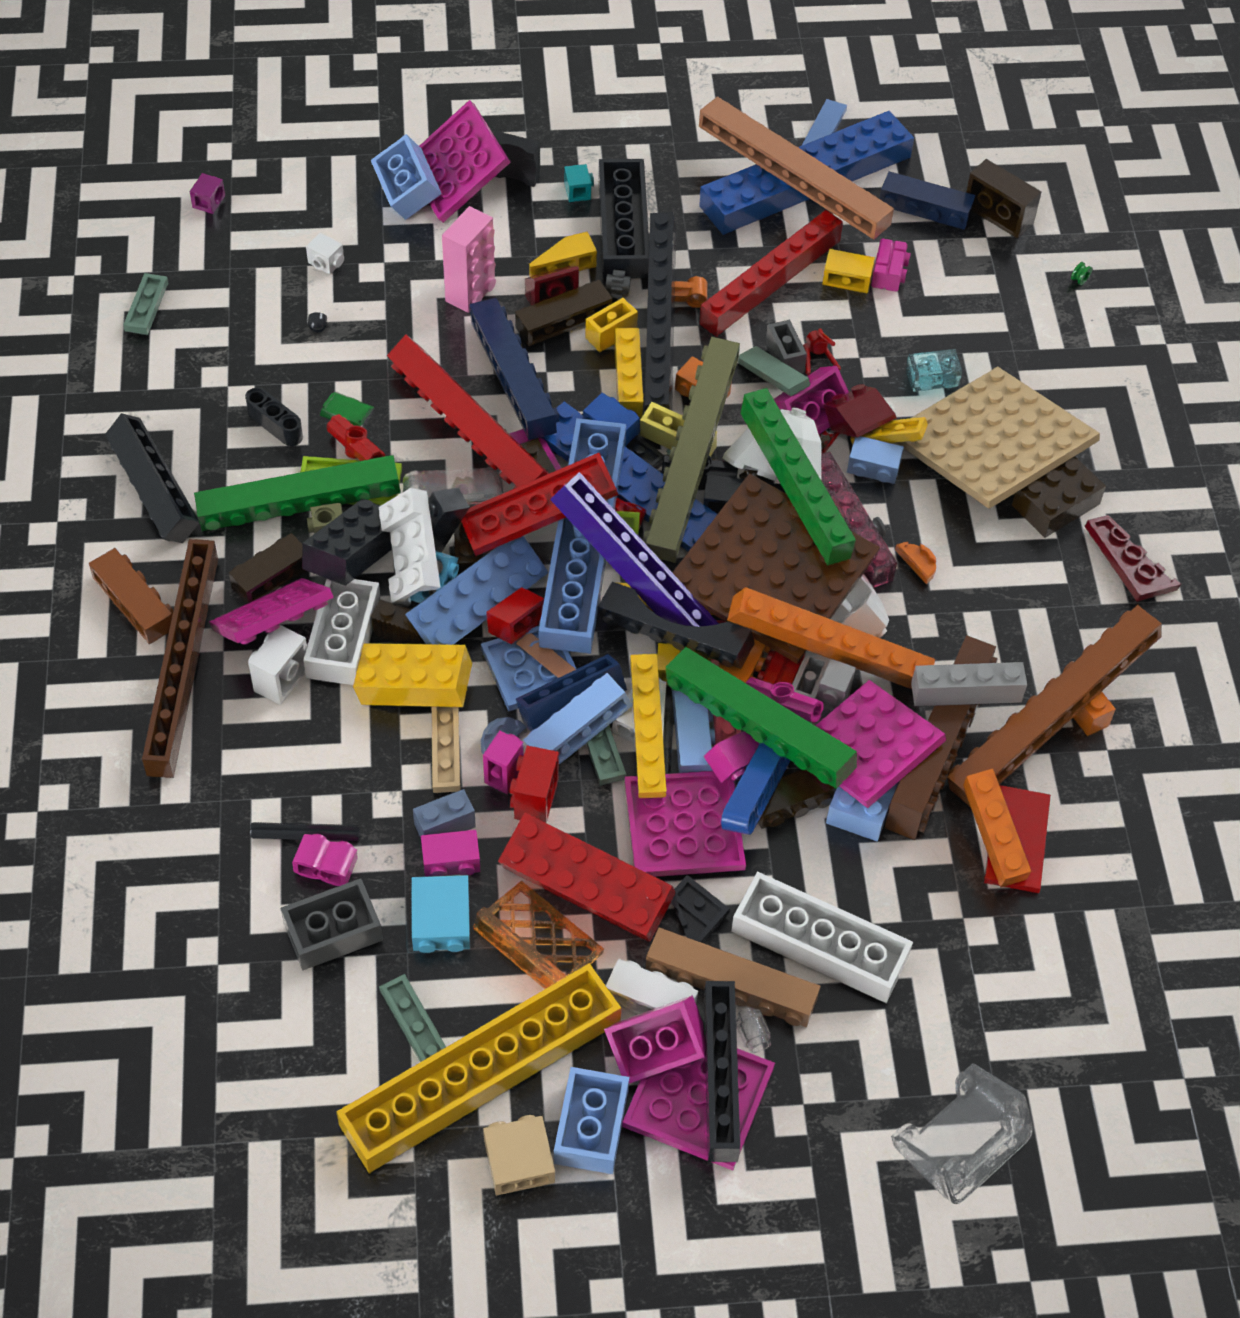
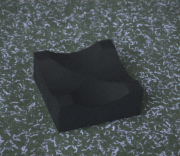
[495,131,540,187]

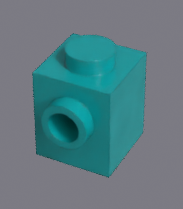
[564,164,594,202]

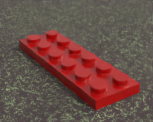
[461,453,618,556]

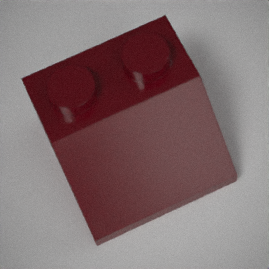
[525,266,579,305]
[824,384,897,438]

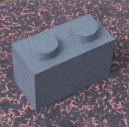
[413,789,476,838]

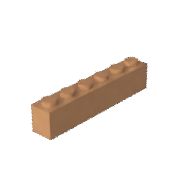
[645,928,821,1027]

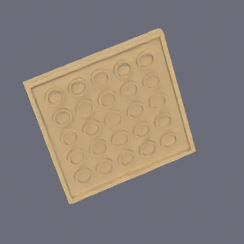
[896,367,1100,509]

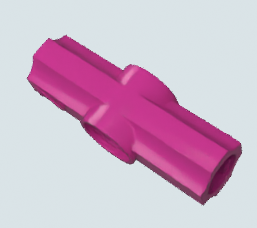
[746,677,824,723]

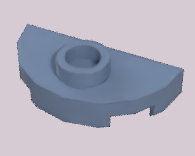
[481,717,527,754]

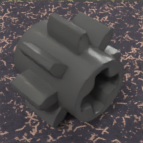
[605,270,631,299]

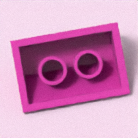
[774,366,849,434]
[604,995,706,1084]

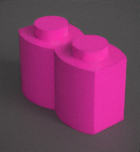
[292,834,358,886]

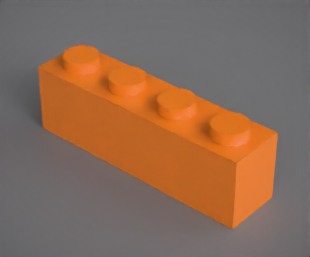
[963,768,1031,888]

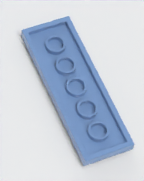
[405,536,549,645]

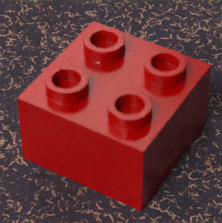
[510,745,559,823]

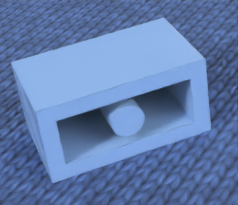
[847,436,904,484]

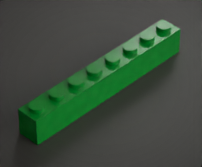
[740,388,856,565]
[194,455,401,531]
[665,647,857,789]

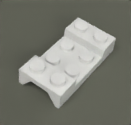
[379,488,441,606]

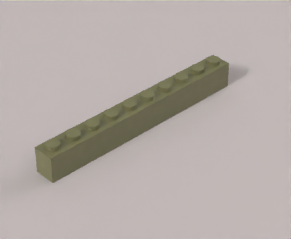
[643,337,740,563]

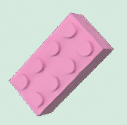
[442,206,496,313]

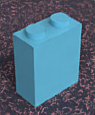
[412,875,470,953]

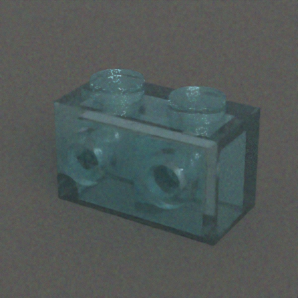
[906,349,963,392]

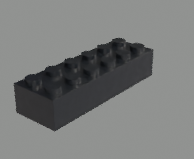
[598,159,649,278]

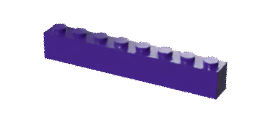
[550,472,719,627]

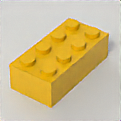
[353,643,473,707]

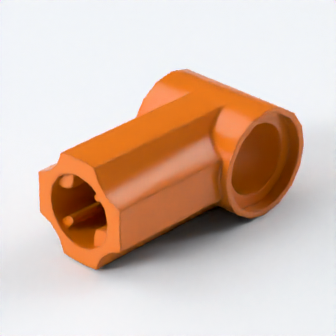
[675,276,708,308]

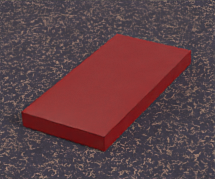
[984,785,1051,893]

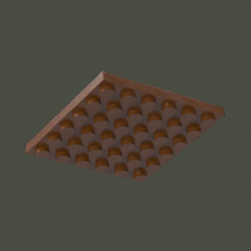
[672,473,880,664]

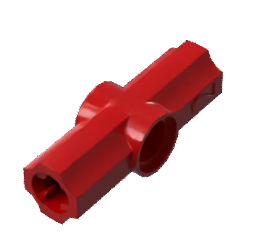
[327,414,385,461]

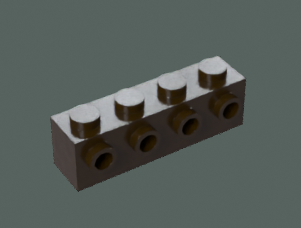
[515,280,613,347]

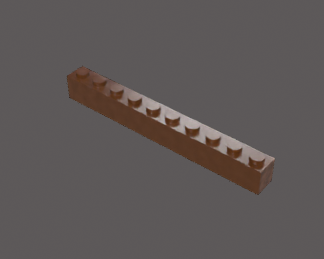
[142,539,218,778]

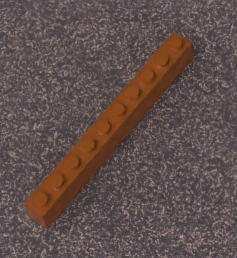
[947,605,1162,806]

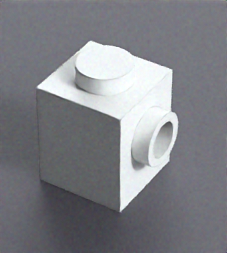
[306,233,344,274]

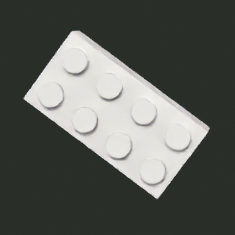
[303,579,381,685]

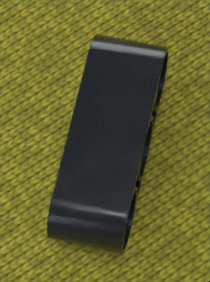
[245,387,303,446]

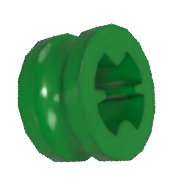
[1071,262,1093,285]

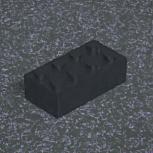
[302,499,392,586]

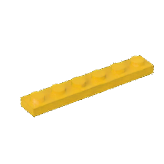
[630,654,666,798]

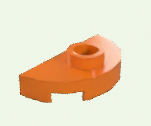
[895,542,936,584]

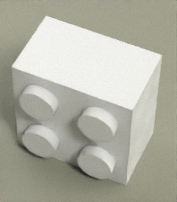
[248,625,307,705]

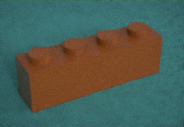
[89,548,173,645]

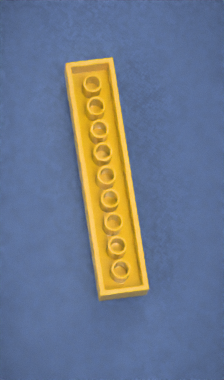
[337,963,621,1173]

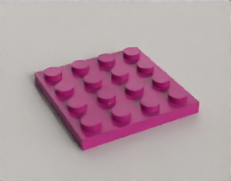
[419,100,511,223]
[209,578,334,644]
[815,680,946,808]
[624,771,746,877]
[622,1036,775,1171]

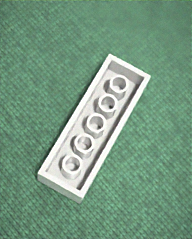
[731,871,913,1003]

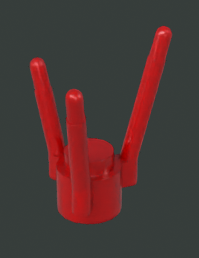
[803,329,841,375]

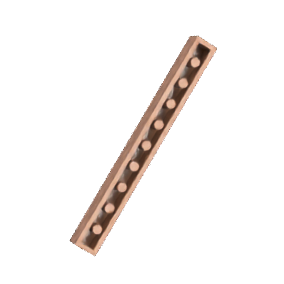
[699,96,894,239]

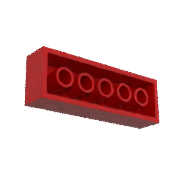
[498,812,676,942]

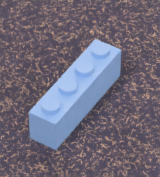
[523,673,633,764]
[671,688,715,773]

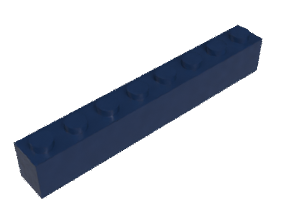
[469,298,559,440]

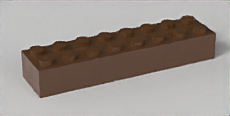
[884,635,998,840]

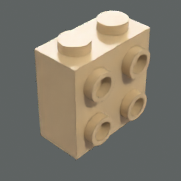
[483,1115,555,1196]

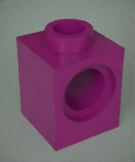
[189,173,225,214]

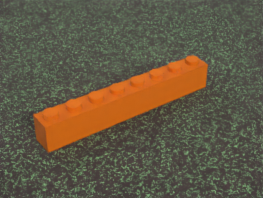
[727,587,935,689]

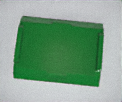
[320,392,374,426]

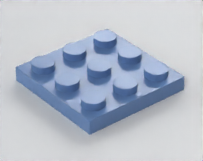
[481,626,576,711]

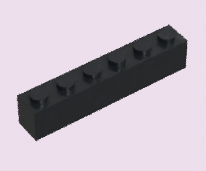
[105,413,200,543]
[704,981,740,1162]

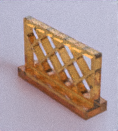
[474,881,604,989]

